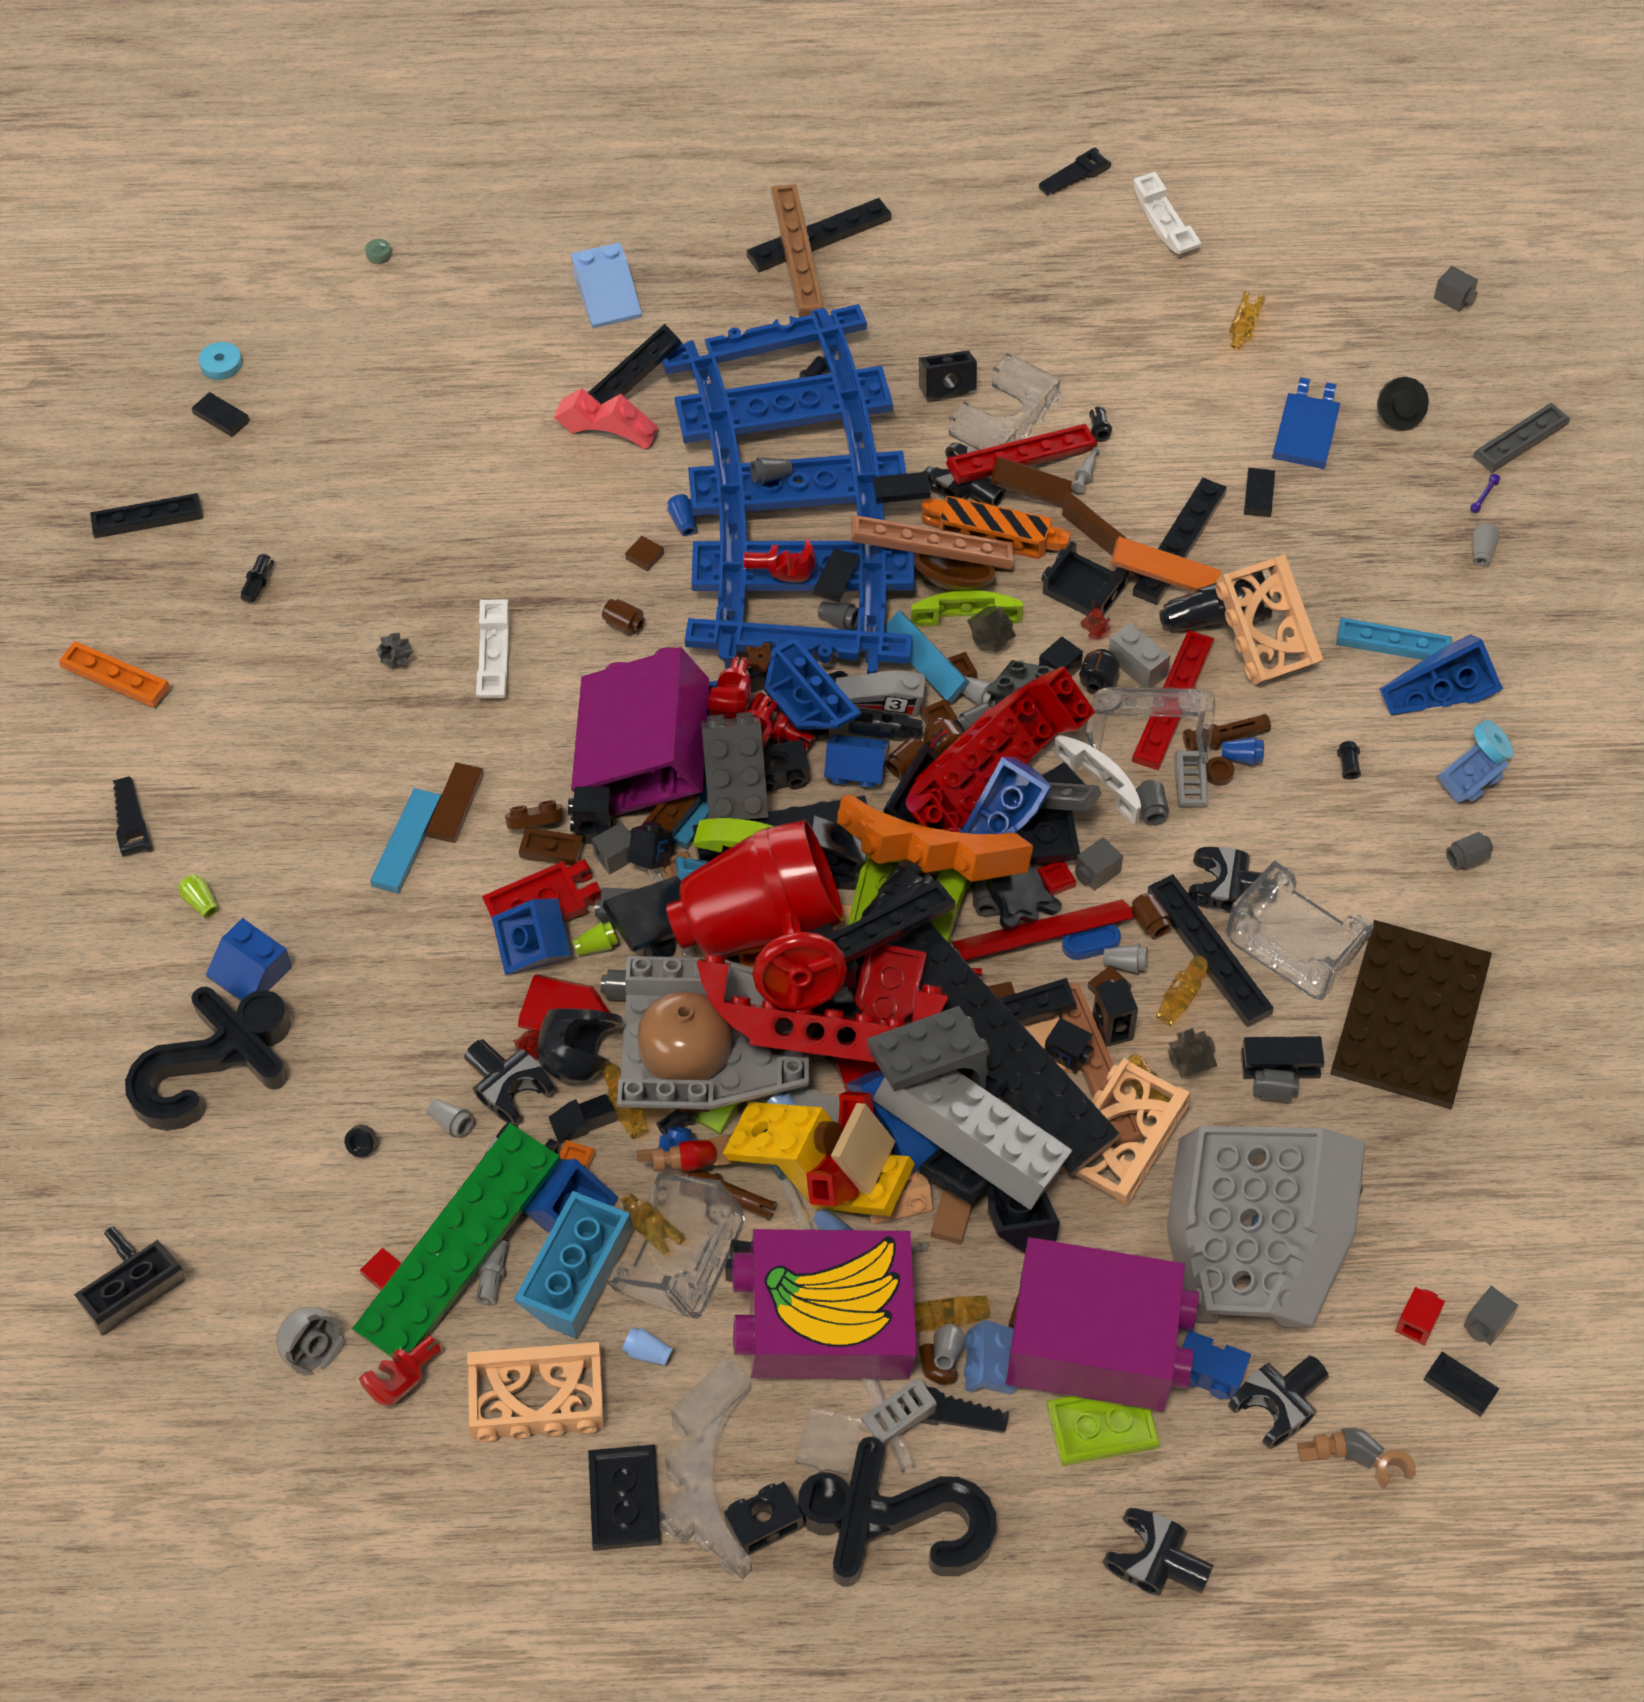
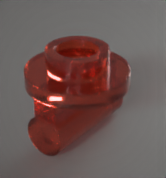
[1081,608,1111,639]
[513,1030,540,1060]

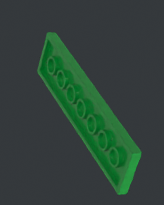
[352,1123,562,1358]

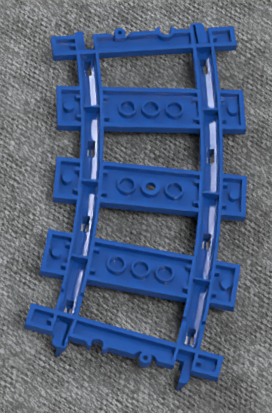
[662,304,914,674]

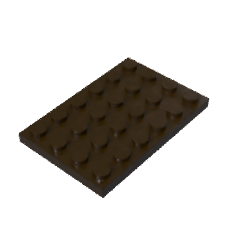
[1330,920,1492,1109]

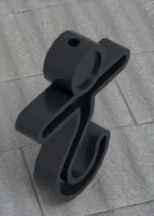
[125,987,291,1131]
[798,1437,997,1587]

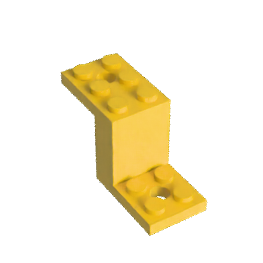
[722,1102,915,1217]

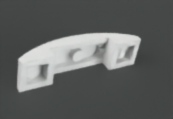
[1133,172,1202,254]
[476,599,509,698]
[1054,735,1141,825]

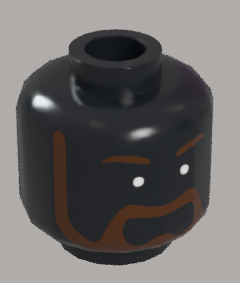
[1079,649,1120,692]

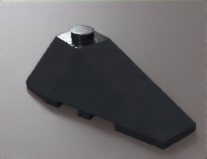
[988,1184,1060,1253]

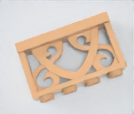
[1215,554,1323,685]
[1061,1058,1190,1206]
[467,1342,604,1442]

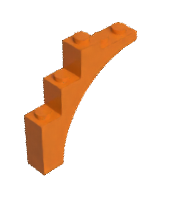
[837,795,1033,882]

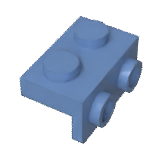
[1436,743,1509,804]
[964,1320,1017,1395]

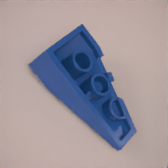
[1379,634,1503,715]
[962,757,1052,834]

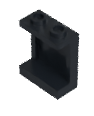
[1041,542,1129,622]

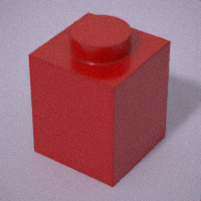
[1395,1286,1445,1346]

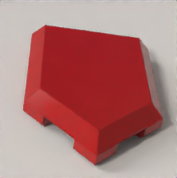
[854,944,927,1022]
[518,974,610,1032]

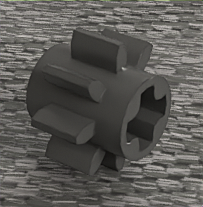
[376,633,413,669]

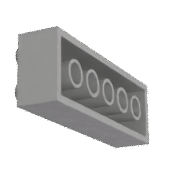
[873,1070,1072,1210]

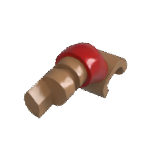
[636,1134,738,1172]

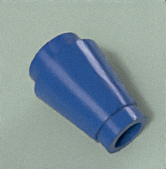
[667,494,697,536]
[1222,737,1264,766]

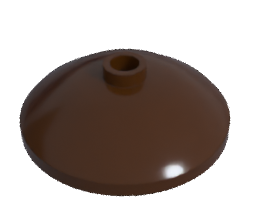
[914,553,995,592]

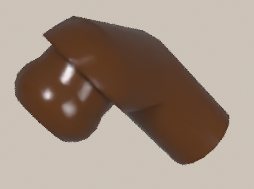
[919,1343,958,1385]

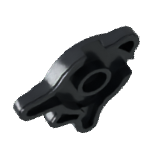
[986,864,1062,930]

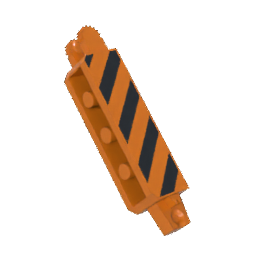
[921,496,1071,559]

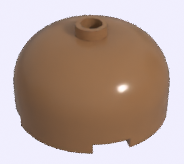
[638,991,731,1080]

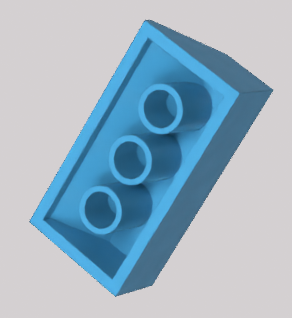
[514,1191,633,1339]

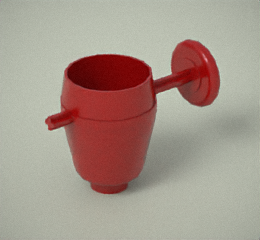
[666,819,847,1011]

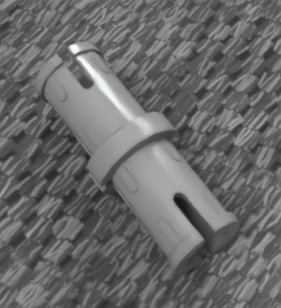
[475,1239,508,1306]

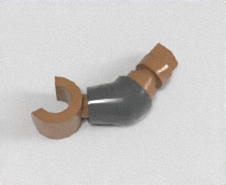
[1297,1428,1416,1489]

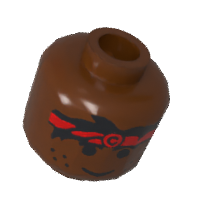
[923,718,963,757]

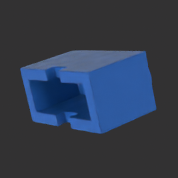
[1182,1331,1251,1400]

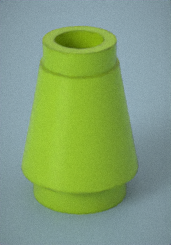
[178,874,219,918]
[572,921,619,956]

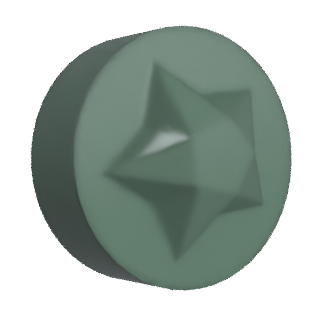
[365,239,392,263]

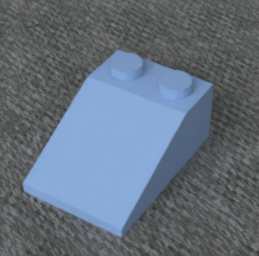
[571,242,642,329]

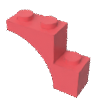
[554,388,658,450]

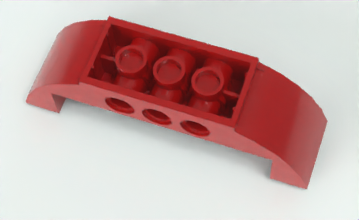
[906,666,1095,833]
[697,954,948,1062]

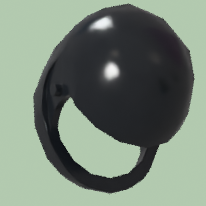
[537,1008,624,1084]

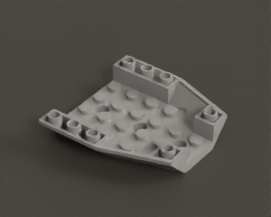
[617,956,809,1109]
[1167,1126,1366,1328]

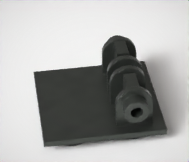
[987,660,1055,705]

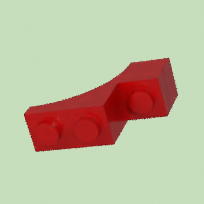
[806,1091,874,1207]

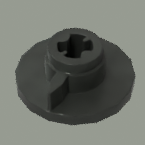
[1377,376,1429,430]

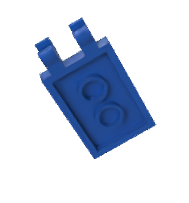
[1272,377,1340,469]

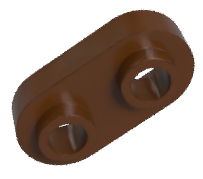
[505,800,564,829]

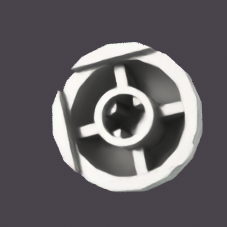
[276,1306,344,1375]

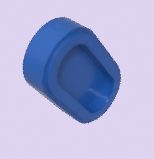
[1062,924,1121,960]

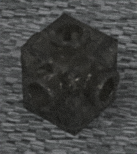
[967,606,1016,652]
[1168,1028,1217,1077]

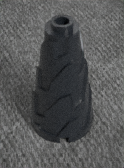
[1159,571,1272,631]
[856,859,936,967]

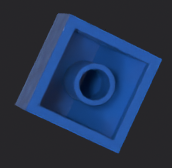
[824,734,889,787]
[492,898,572,975]
[206,918,292,1001]
[523,1159,618,1233]

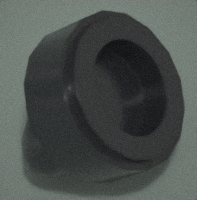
[644,938,674,957]
[344,1124,379,1157]

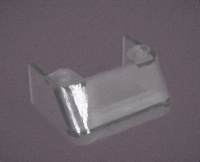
[1086,686,1216,764]

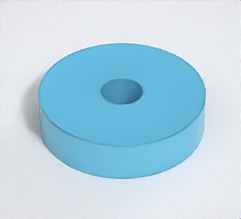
[199,342,242,380]
[1474,720,1514,764]

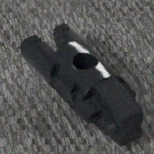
[848,709,923,740]

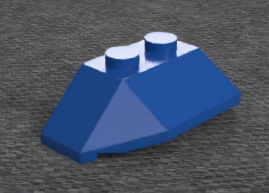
[764,637,861,729]
[846,1070,939,1174]

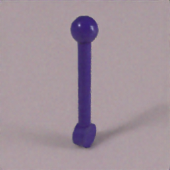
[1470,474,1500,513]

